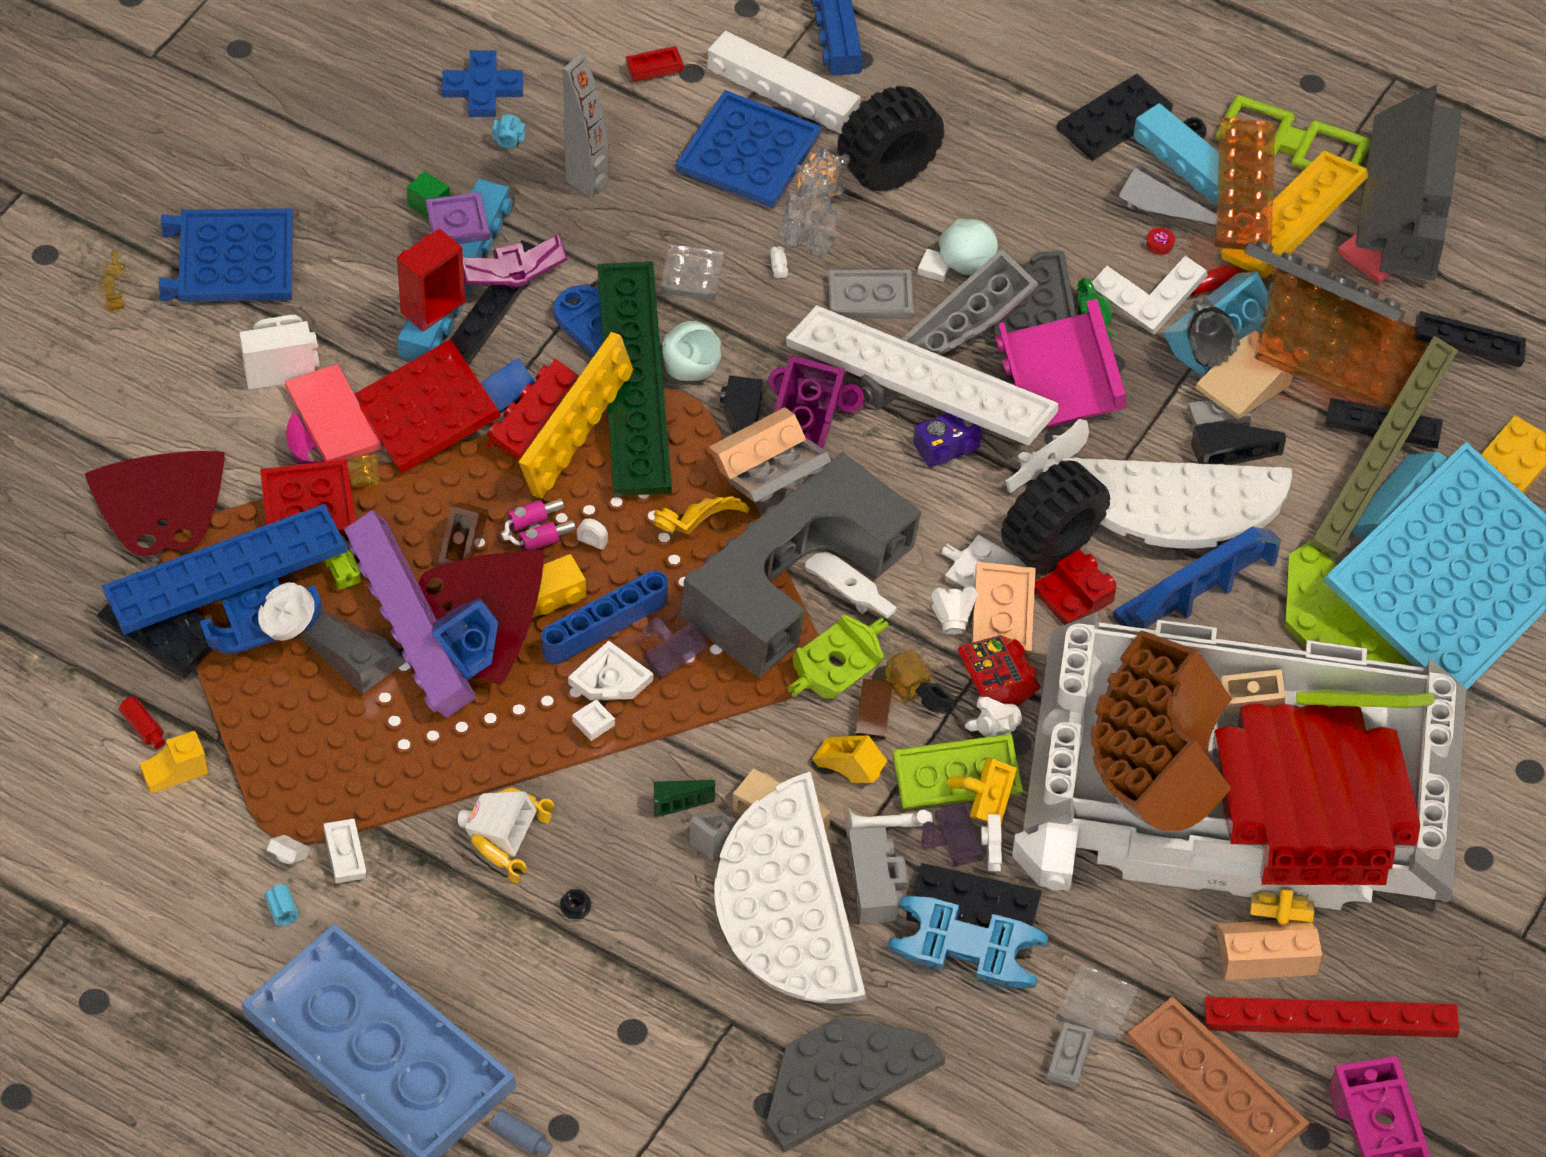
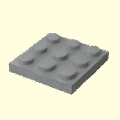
[725,437,831,502]

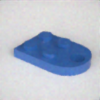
[554,285,603,358]

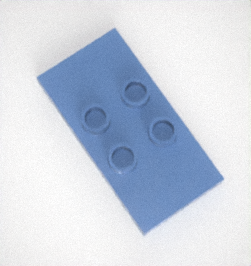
[242,923,515,1157]

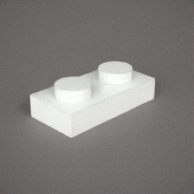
[323,819,366,883]

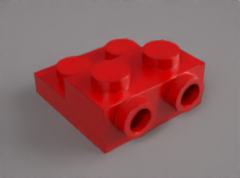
[1034,549,1116,625]

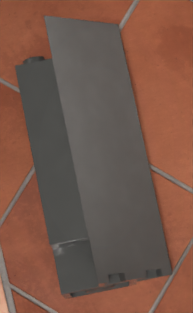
[1355,84,1462,281]

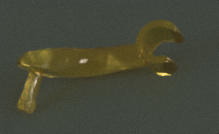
[102,250,125,311]

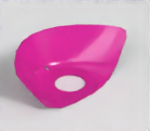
[286,413,350,465]

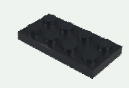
[1057,74,1173,161]
[97,604,219,678]
[906,863,1041,942]

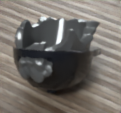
[1187,299,1240,367]

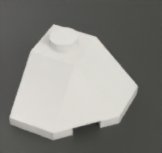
[1012,822,1079,891]

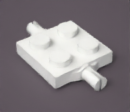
[941,534,1027,592]

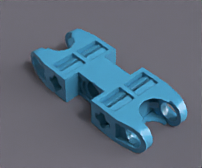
[887,896,1049,988]

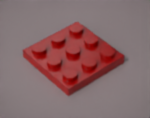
[260,459,355,537]

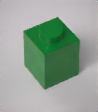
[406,171,450,217]

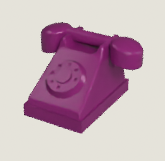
[768,355,866,449]

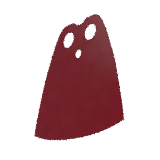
[84,451,225,556]
[418,550,544,685]

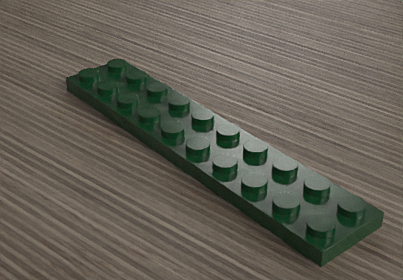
[597,261,672,496]

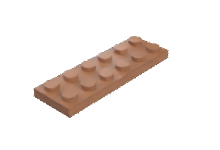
[1126,997,1309,1157]

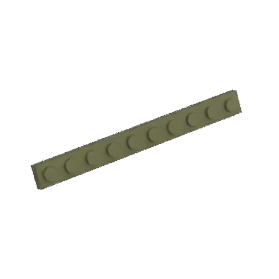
[1310,336,1458,559]

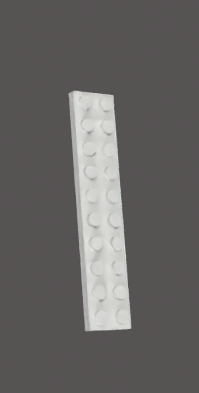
[786,305,1058,446]

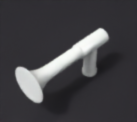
[845,807,932,837]

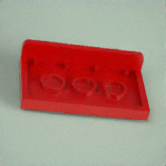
[486,359,579,461]

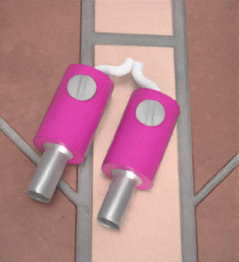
[502,499,576,551]

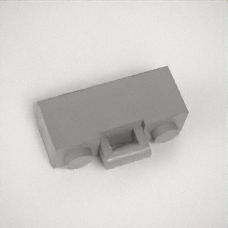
[847,826,909,925]

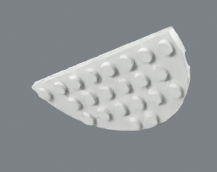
[1062,458,1292,548]
[714,772,867,1004]

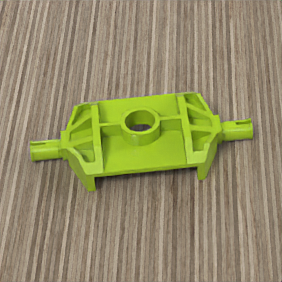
[788,614,889,699]

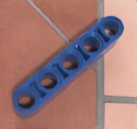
[541,571,668,663]

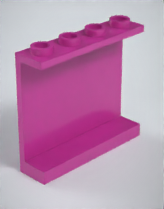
[995,299,1127,429]

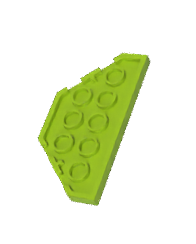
[1284,540,1413,666]

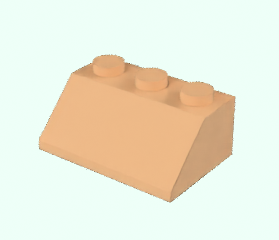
[1216,920,1322,980]

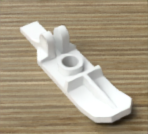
[1006,419,1089,493]
[805,552,897,618]

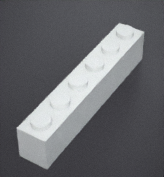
[707,31,861,134]

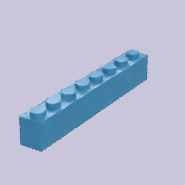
[397,179,513,361]

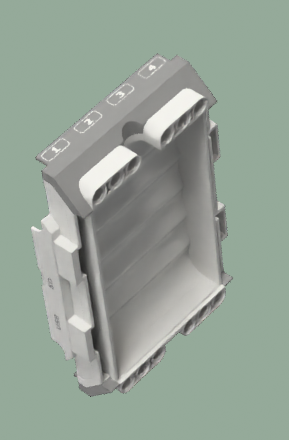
[1023,612,1466,910]

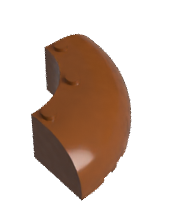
[1091,630,1232,832]

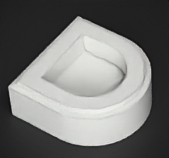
[577,518,608,550]

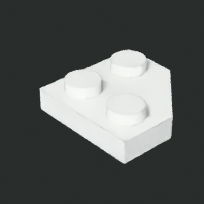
[568,641,653,701]

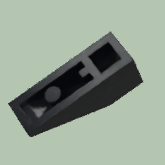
[720,375,763,434]
[1191,422,1286,465]

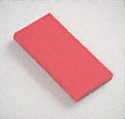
[285,364,381,461]

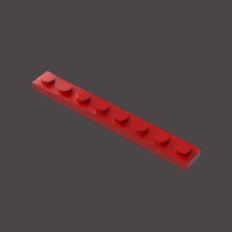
[1204,997,1460,1038]

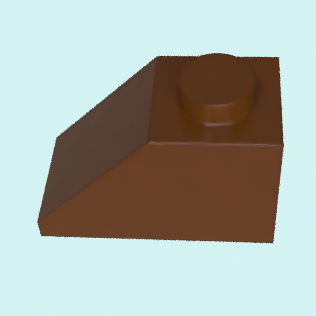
[438,502,488,564]

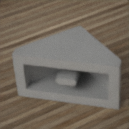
[690,811,737,861]

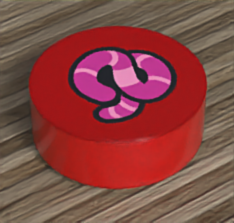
[1146,228,1175,255]

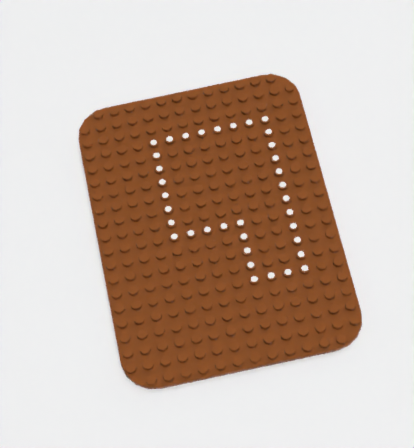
[160,388,818,845]

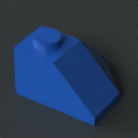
[431,598,498,680]

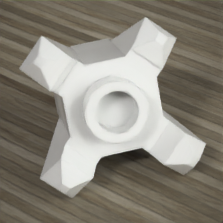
[931,586,978,635]
[965,697,1022,737]

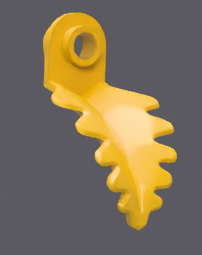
[653,496,750,534]

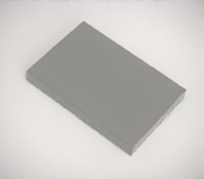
[828,269,914,319]

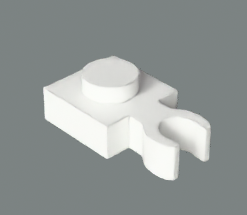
[981,814,1002,871]

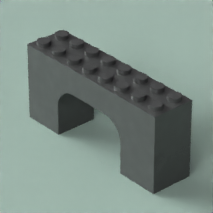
[680,452,921,678]

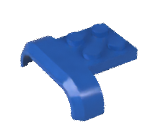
[199,578,322,653]

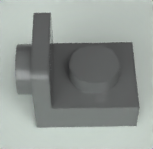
[860,374,902,410]

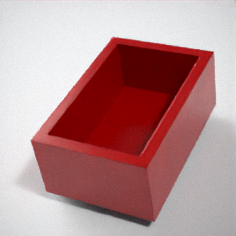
[396,228,466,332]

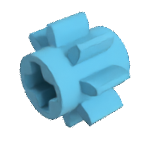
[492,114,526,148]

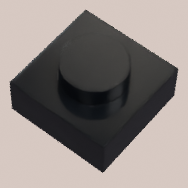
[915,682,956,712]

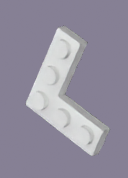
[1092,256,1208,335]

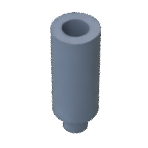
[490,1109,553,1157]

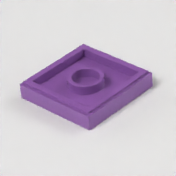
[425,192,490,244]

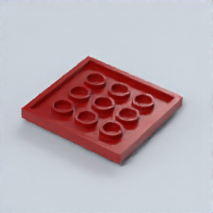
[354,339,501,474]

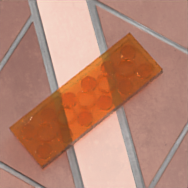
[1215,118,1275,250]

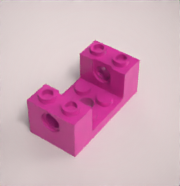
[1329,1056,1431,1157]

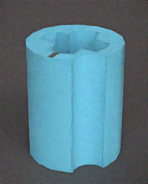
[264,884,299,926]

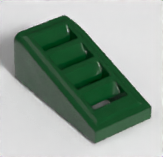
[654,780,715,817]

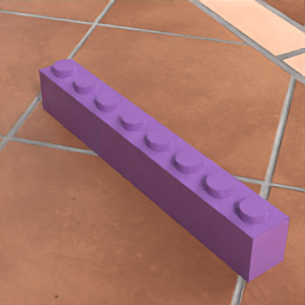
[344,510,476,718]

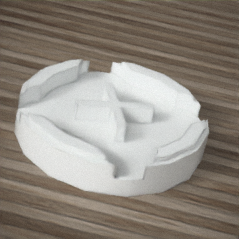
[258,582,314,641]

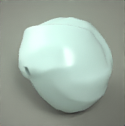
[939,218,998,275]
[662,321,722,381]

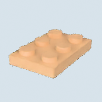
[971,562,1035,655]

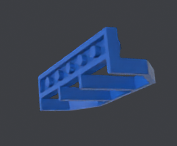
[1113,526,1281,629]

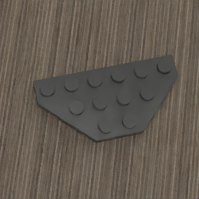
[1244,240,1406,322]
[992,251,1076,354]
[766,1016,945,1153]

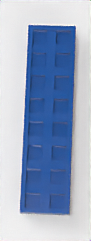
[102,504,347,635]

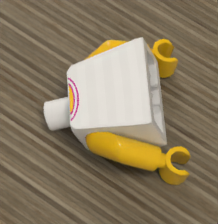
[458,787,554,883]

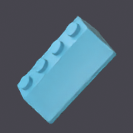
[1163,271,1278,377]
[1351,451,1448,540]

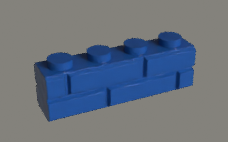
[812,0,862,76]

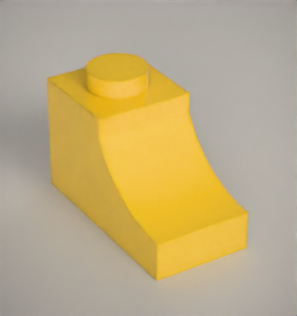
[139,731,208,794]
[812,735,887,783]

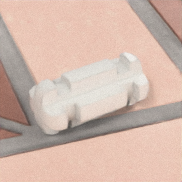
[770,246,788,279]

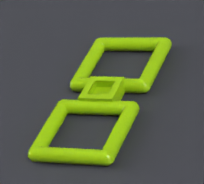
[1215,95,1371,170]

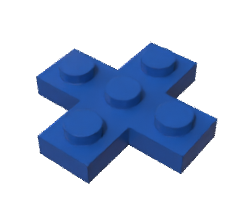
[442,51,523,117]

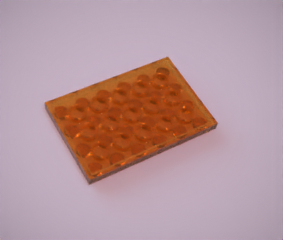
[1254,268,1426,409]

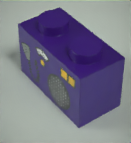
[913,413,981,468]

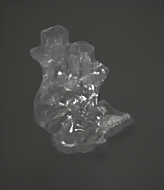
[778,147,850,259]

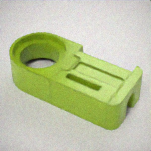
[324,535,361,590]

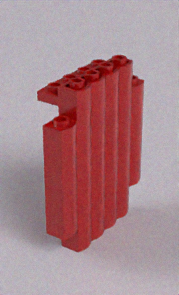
[1212,704,1421,885]

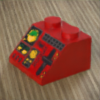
[957,635,1041,707]

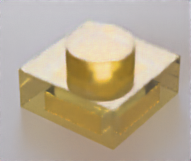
[347,454,380,487]

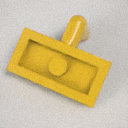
[947,758,1017,824]

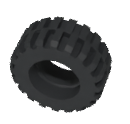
[837,86,944,191]
[1001,460,1111,573]

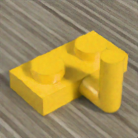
[1250,887,1314,925]

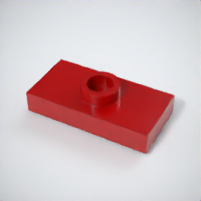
[625,46,684,82]

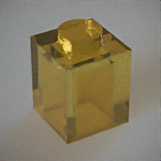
[885,649,931,704]

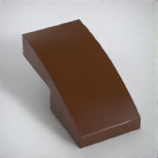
[856,679,893,739]

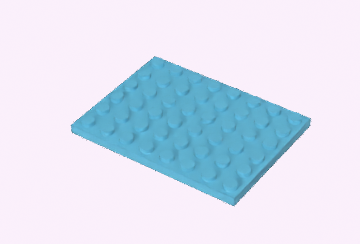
[1323,442,1546,691]

